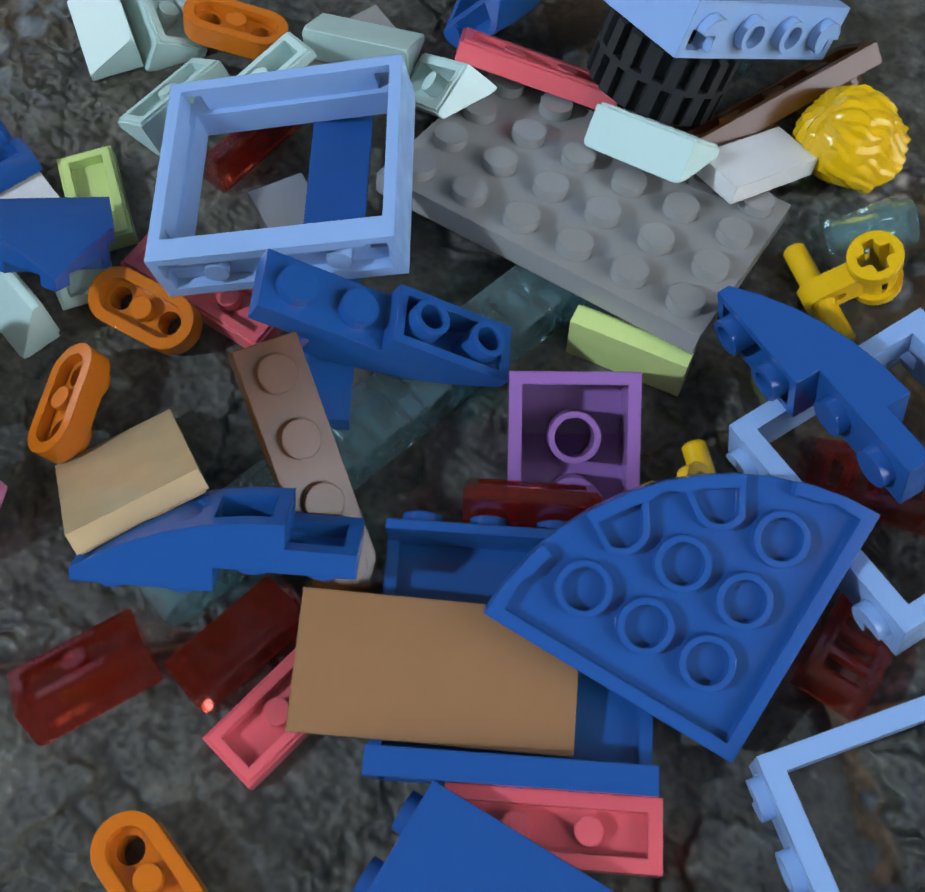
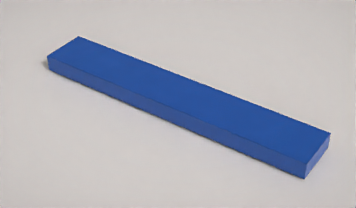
[298,115,373,430]

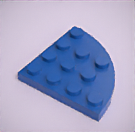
[483,473,881,763]

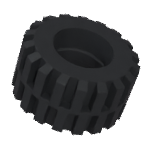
[587,6,742,127]

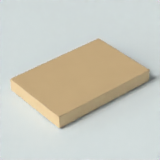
[55,409,209,555]

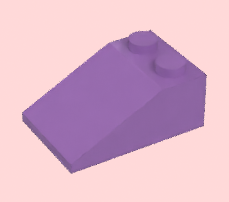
[507,370,642,528]

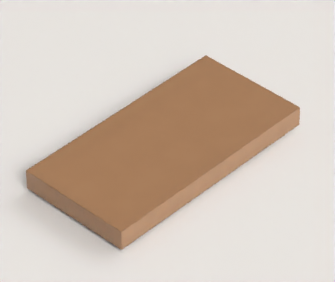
[285,587,579,757]

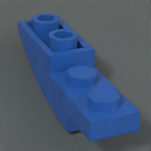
[247,248,512,387]
[714,286,925,504]
[68,487,365,593]

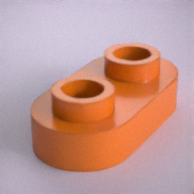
[183,0,288,61]
[88,266,203,355]
[28,343,111,464]
[90,810,209,892]

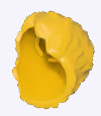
[791,84,911,194]

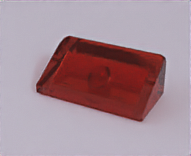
[203,124,301,193]
[463,477,603,528]
[163,576,301,715]
[7,608,163,746]

